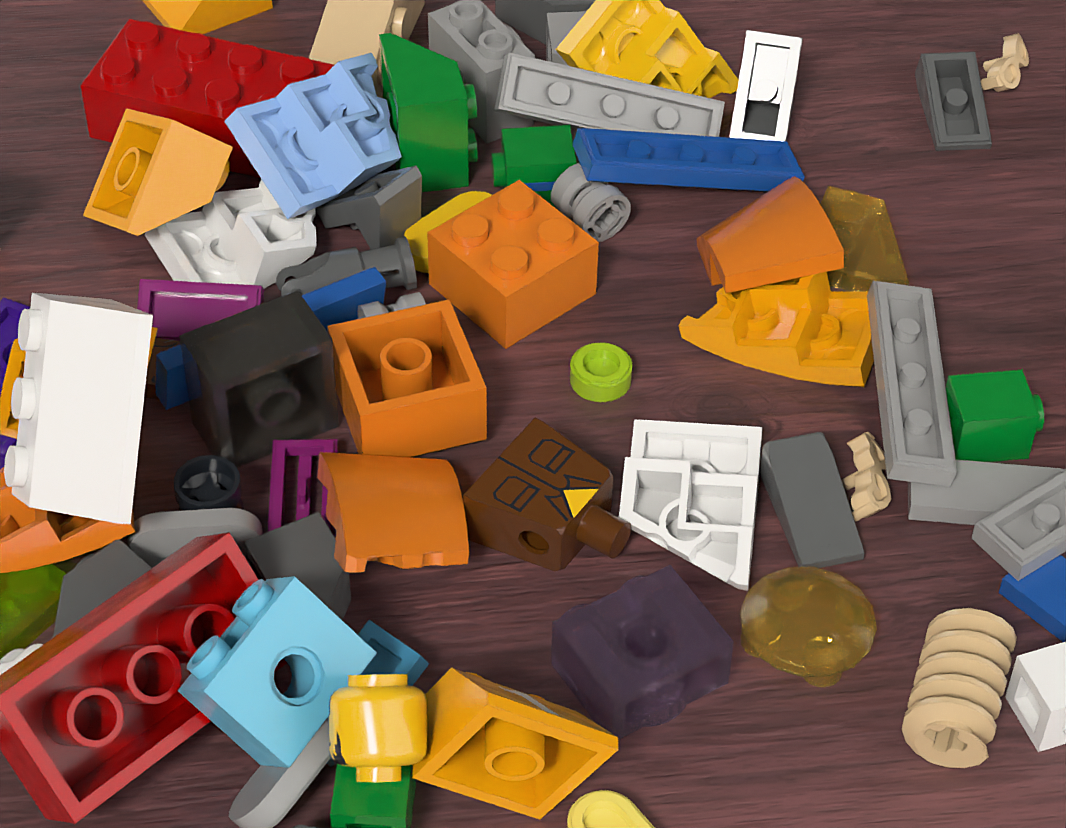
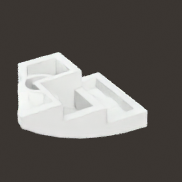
[145,179,316,289]
[619,419,762,591]

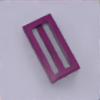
[268,439,338,535]

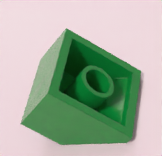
[379,33,478,192]

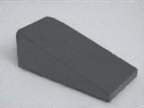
[915,52,992,151]
[759,432,865,572]

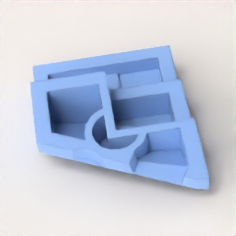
[224,53,401,219]

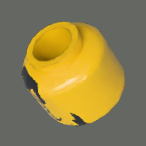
[329,674,427,782]

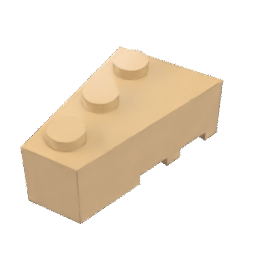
[309,0,425,98]

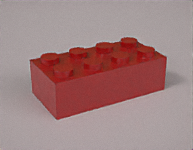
[80,19,334,178]
[0,532,287,824]

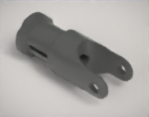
[276,236,417,303]

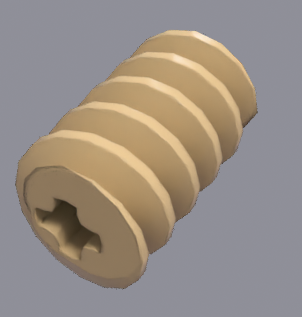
[901,608,1017,768]

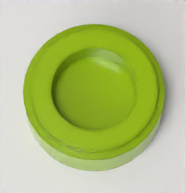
[570,342,632,402]

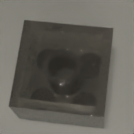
[179,290,339,468]

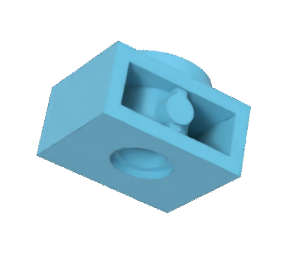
[177,576,377,768]

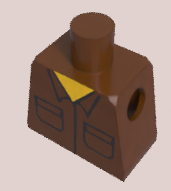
[463,417,631,571]

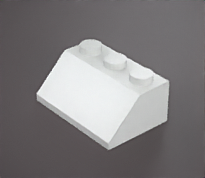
[4,293,153,524]

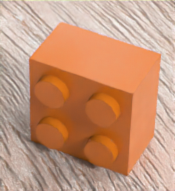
[427,180,599,349]
[327,299,487,457]

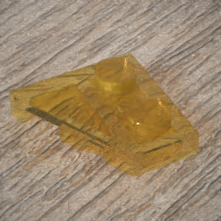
[820,185,909,291]

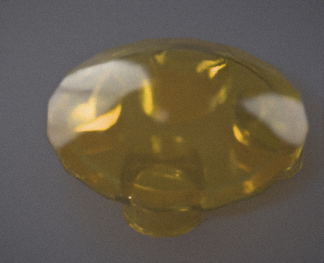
[740,567,877,687]

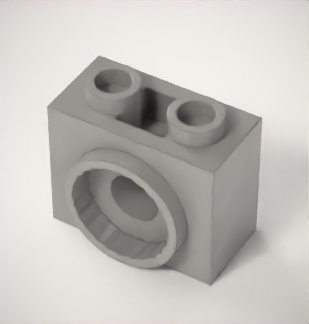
[428,0,535,144]

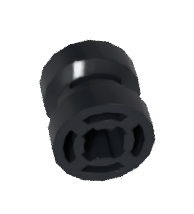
[174,455,244,511]

